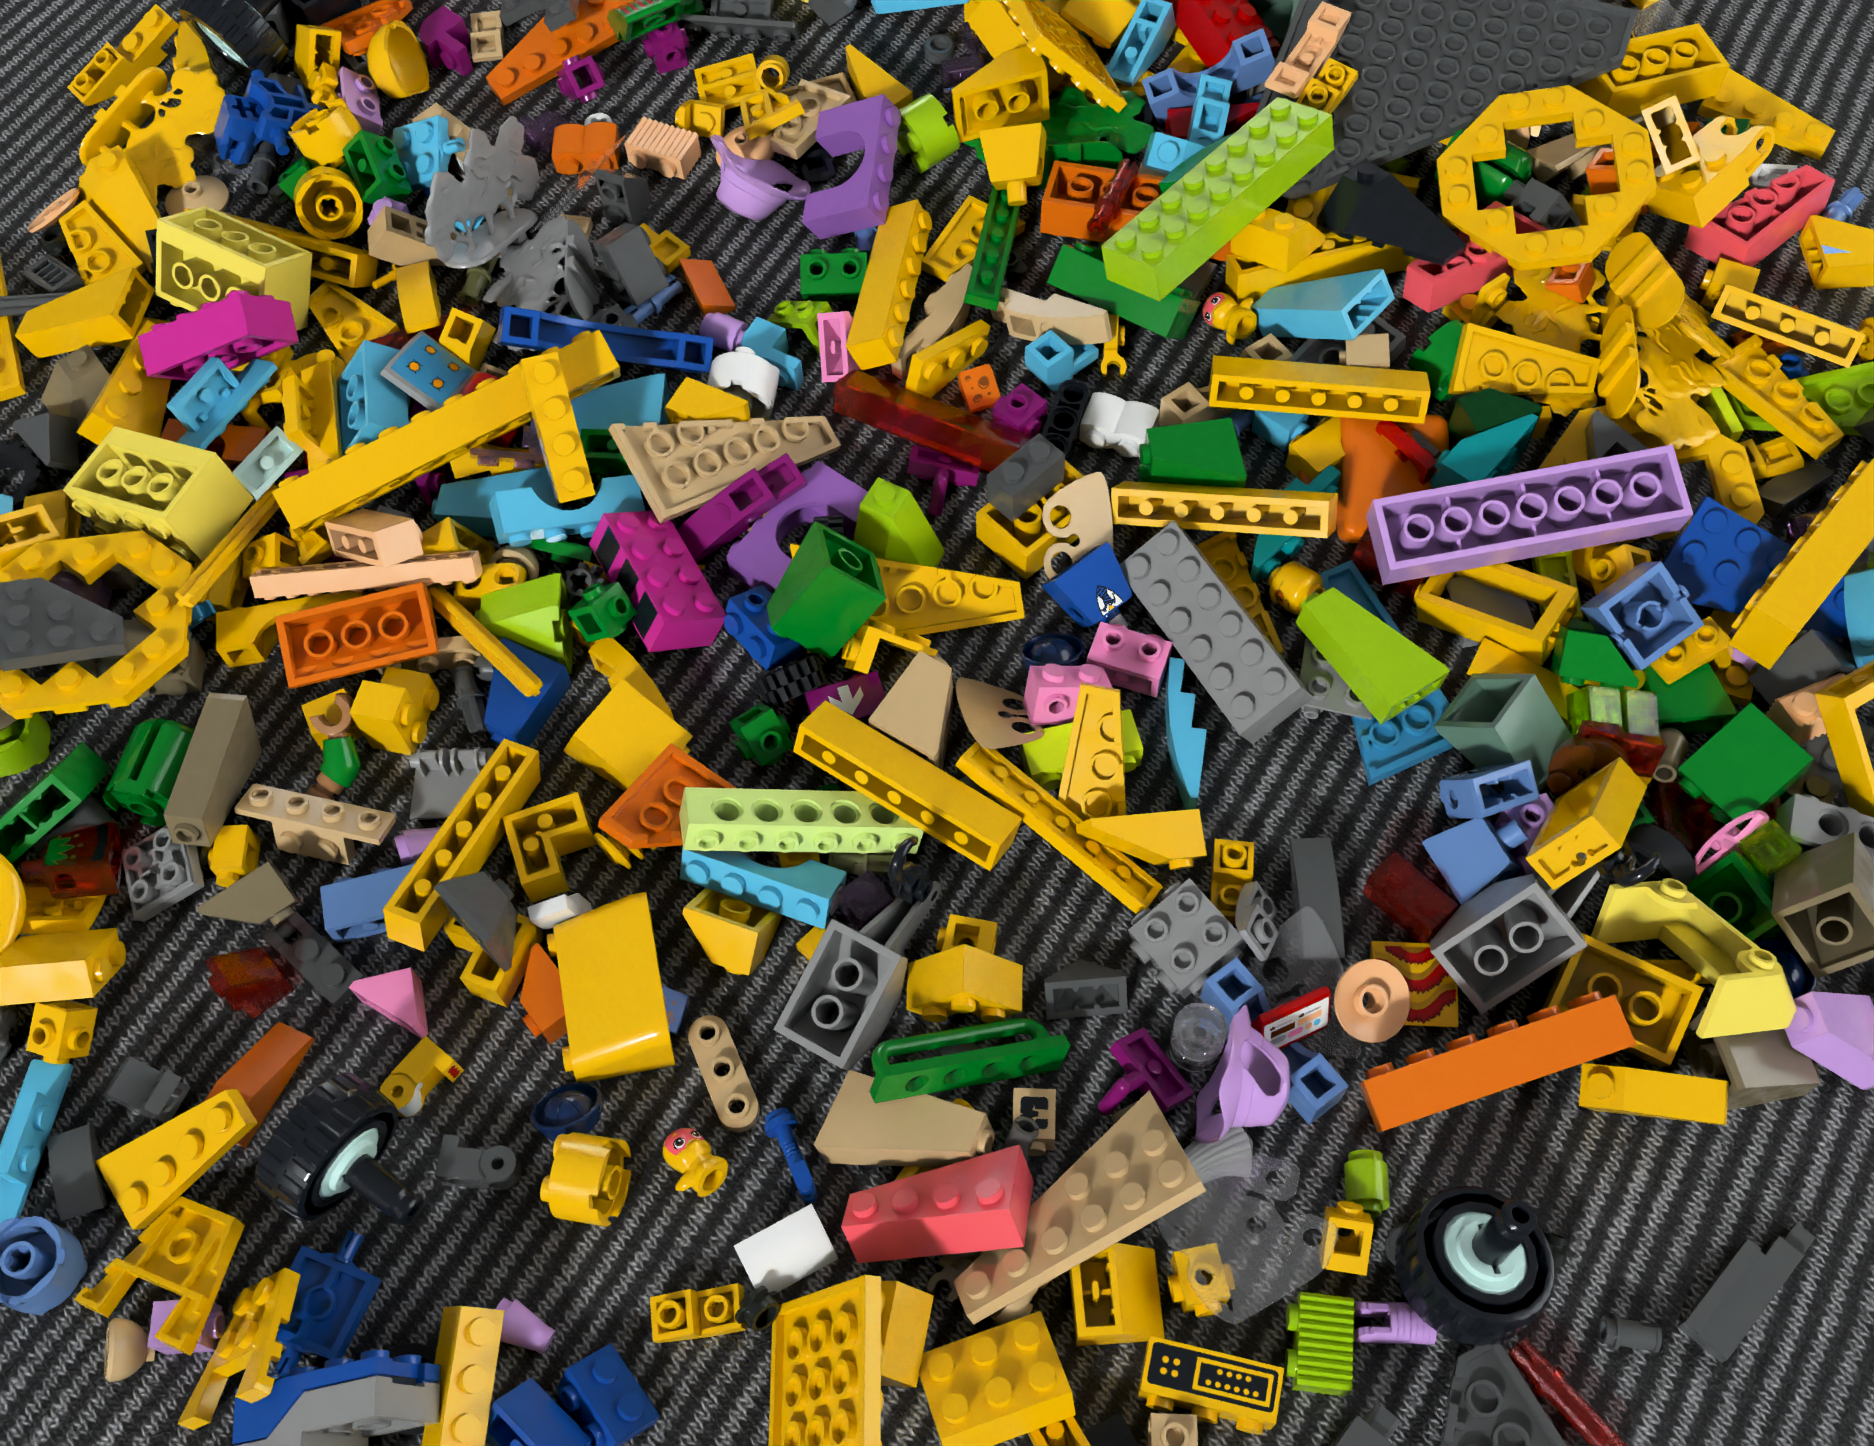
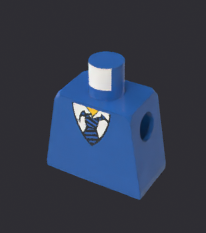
[1042,542,1132,628]

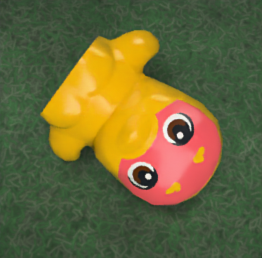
[1202,292,1257,345]
[663,1128,728,1197]

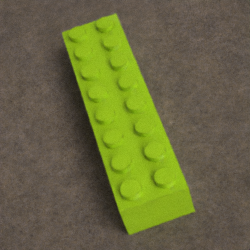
[1101,97,1334,302]

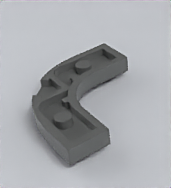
[499,0,579,32]

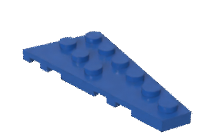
[1661,496,1849,639]

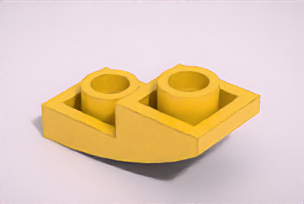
[1296,58,1358,114]
[1210,839,1254,925]
[650,1283,748,1343]

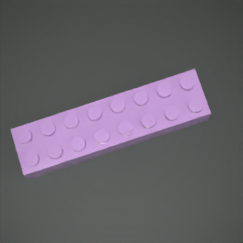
[1366,445,1693,585]

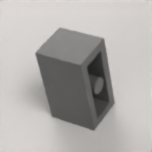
[987,433,1065,522]

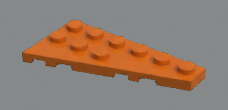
[486,0,633,106]

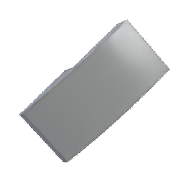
[1235,881,1279,962]

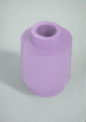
[699,312,749,352]

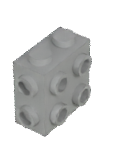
[1128,878,1246,999]

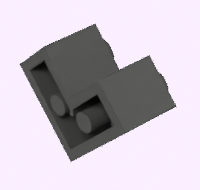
[592,222,669,306]
[1748,629,1858,707]

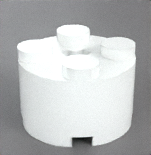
[707,346,780,421]

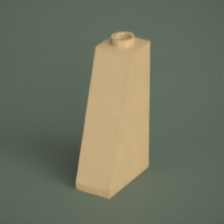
[814,1070,995,1168]

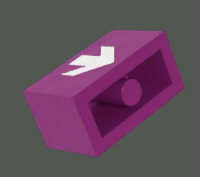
[805,671,886,726]

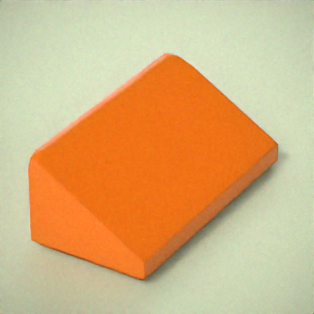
[679,259,736,317]

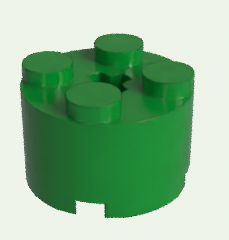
[1408,319,1466,403]

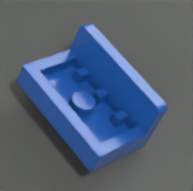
[557,1343,660,1446]

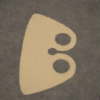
[1042,472,1114,580]
[956,677,1044,749]

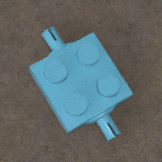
[393,115,466,192]

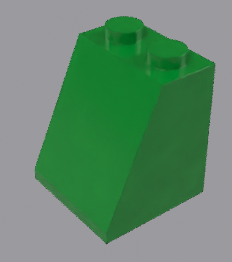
[1137,418,1247,488]
[767,521,887,659]
[1678,703,1814,829]

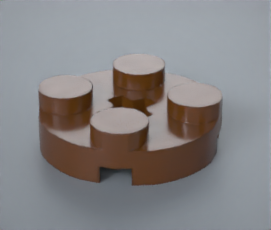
[1547,735,1630,798]

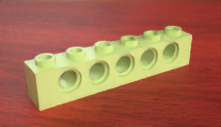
[679,787,924,854]

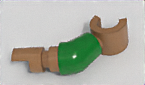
[305,693,361,801]

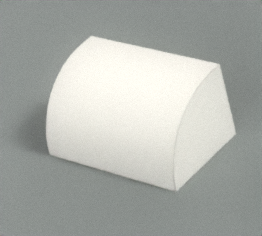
[734,1203,838,1293]

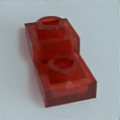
[1575,720,1667,778]

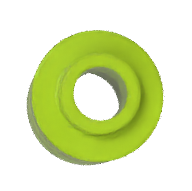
[1344,1149,1390,1218]

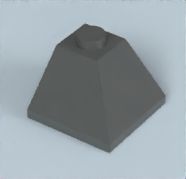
[433,871,518,972]

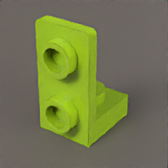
[767,300,833,355]

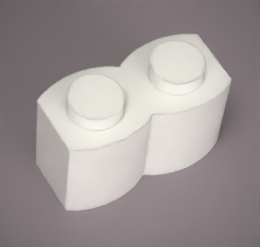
[1079,392,1159,458]

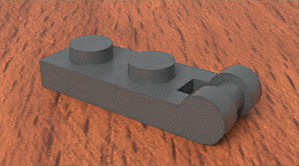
[262,908,365,1009]

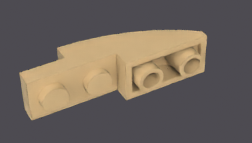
[891,263,972,380]
[990,287,1113,345]

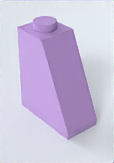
[1785,991,1874,1090]

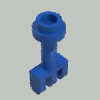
[764,1108,818,1204]

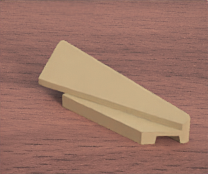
[1527,113,1650,184]

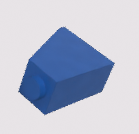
[484,637,572,747]

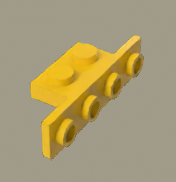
[281,360,343,473]

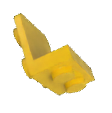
[841,621,938,674]

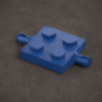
[273,1230,382,1377]

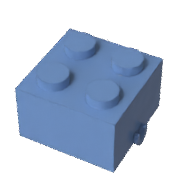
[1580,561,1704,670]

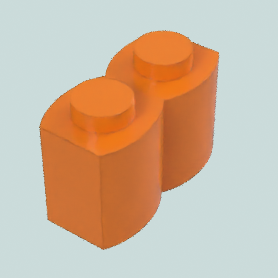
[551,122,621,175]

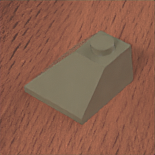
[41,344,110,442]
[197,862,300,927]

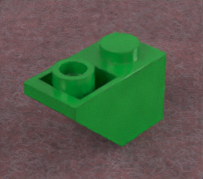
[1550,625,1639,692]

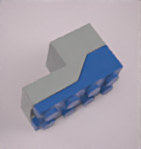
[232,1350,441,1446]

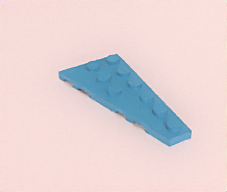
[1320,560,1454,786]

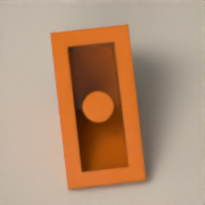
[519,943,567,1044]

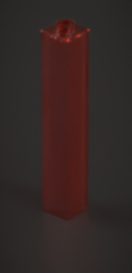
[833,369,1034,472]

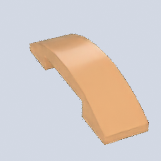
[1265,1,1352,99]

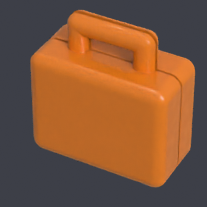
[1297,414,1450,544]

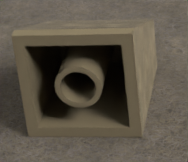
[1771,832,1874,979]
[1681,1008,1821,1111]

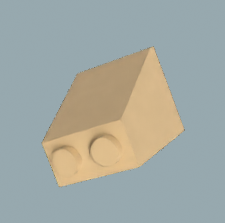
[868,651,954,770]

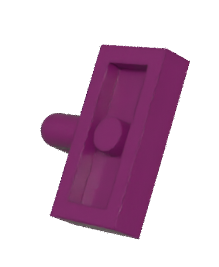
[907,445,981,516]
[1098,1027,1195,1115]

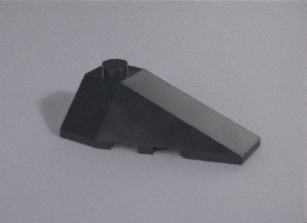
[1317,160,1467,266]

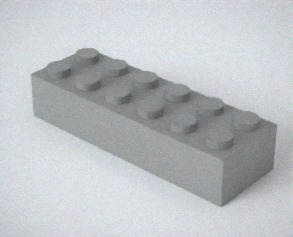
[1120,520,1313,744]

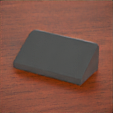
[1758,460,1835,520]

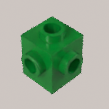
[568,582,637,643]
[729,702,793,767]

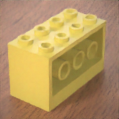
[155,206,312,331]
[63,426,254,562]

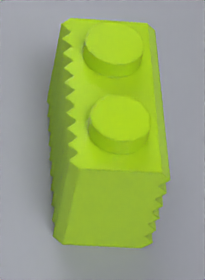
[1284,1291,1355,1396]

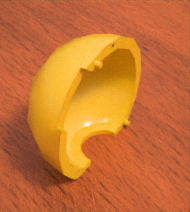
[366,20,430,99]

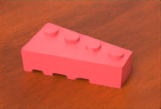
[1684,165,1835,267]
[1403,201,1549,313]
[841,1144,1034,1263]

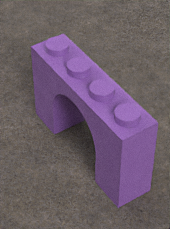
[802,94,901,240]
[726,460,868,594]

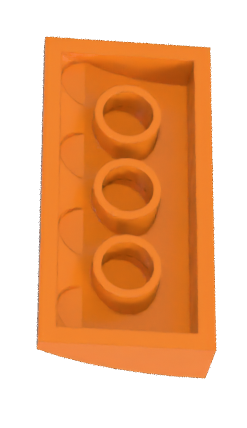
[275,582,439,689]

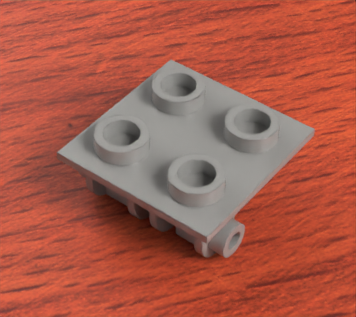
[1299,638,1372,720]
[409,747,494,820]

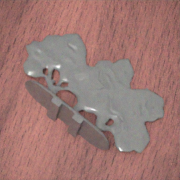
[424,116,540,269]
[482,215,600,351]

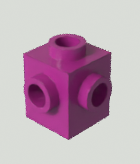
[643,22,689,74]
[557,54,605,104]
[993,383,1047,447]

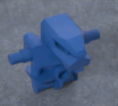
[214,70,326,165]

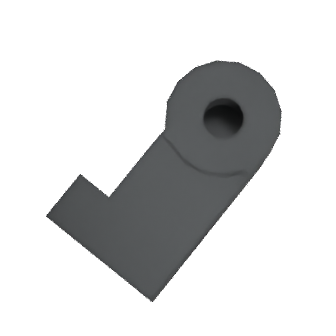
[435,1134,522,1190]

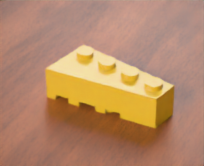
[77,319,171,446]

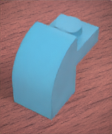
[741,317,804,391]
[1025,329,1099,391]

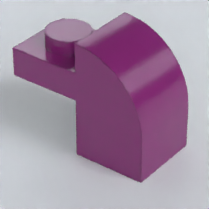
[420,5,473,77]

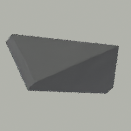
[1044,959,1128,1020]

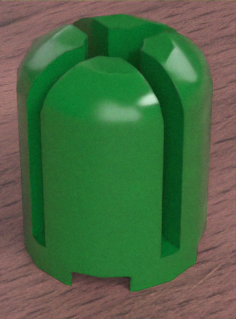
[1434,129,1533,208]
[103,718,194,827]

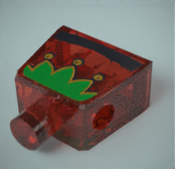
[21,821,124,900]

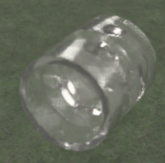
[1169,1003,1228,1072]

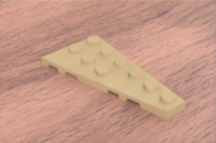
[608,416,841,524]
[953,1091,1206,1325]

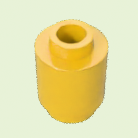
[756,55,790,92]

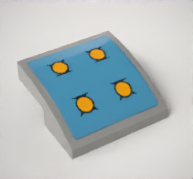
[380,330,478,412]

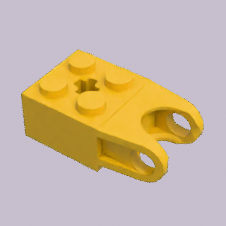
[1648,115,1775,228]

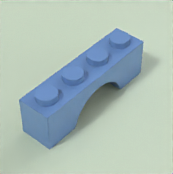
[1142,28,1275,126]
[1200,957,1349,1125]

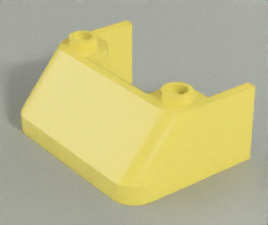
[1591,878,1797,1039]

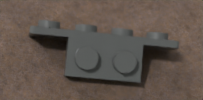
[676,0,800,42]

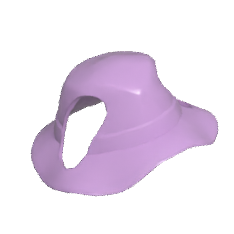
[710,135,811,220]
[1195,1004,1290,1143]

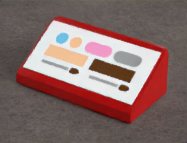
[1251,986,1331,1049]

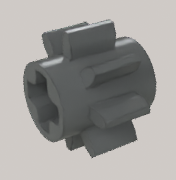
[565,562,611,605]

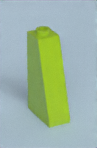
[1295,587,1450,725]

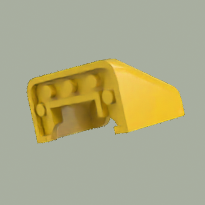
[547,892,675,1082]

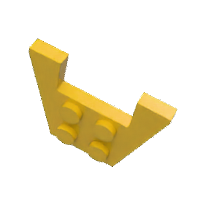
[74,1196,245,1356]
[178,1268,301,1430]

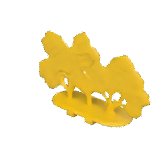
[78,66,225,206]
[1605,232,1735,360]
[1495,262,1621,417]
[1598,301,1727,449]

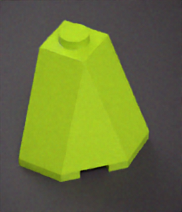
[853,477,945,567]
[474,573,574,674]

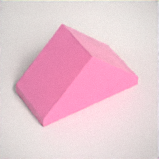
[817,311,859,383]
[349,967,428,1039]

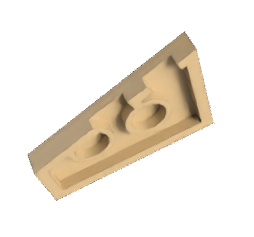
[770,79,852,160]

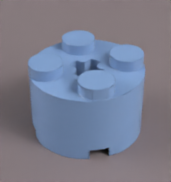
[0,1216,88,1315]

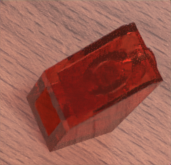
[204,947,295,1019]

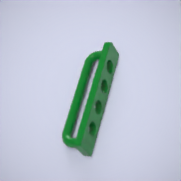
[869,1018,1070,1103]

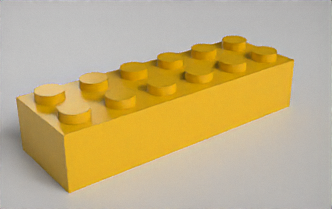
[1728,458,1874,670]

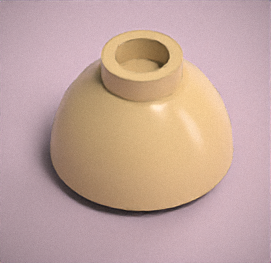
[489,545,539,582]
[104,1318,155,1383]

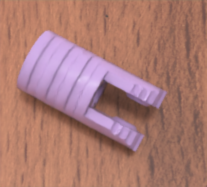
[1353,1301,1437,1345]

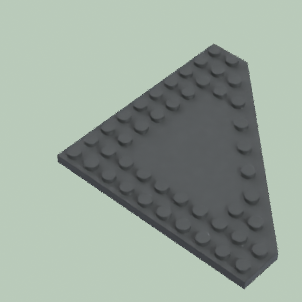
[1255,0,1638,200]

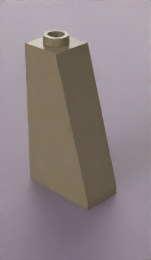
[163,692,262,847]

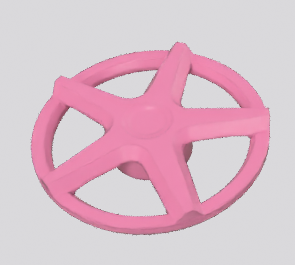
[1693,810,1769,876]

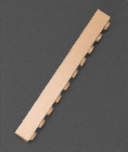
[249,550,483,600]

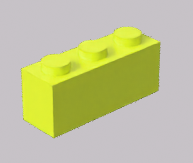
[1019,709,1144,791]

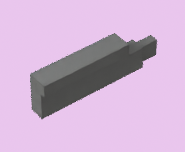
[1677,1223,1816,1363]

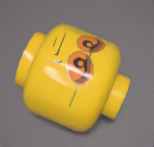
[1268,561,1325,616]

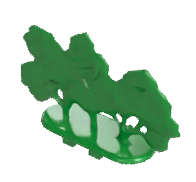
[964,85,1154,190]

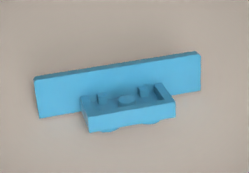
[166,357,277,450]
[0,1059,74,1223]

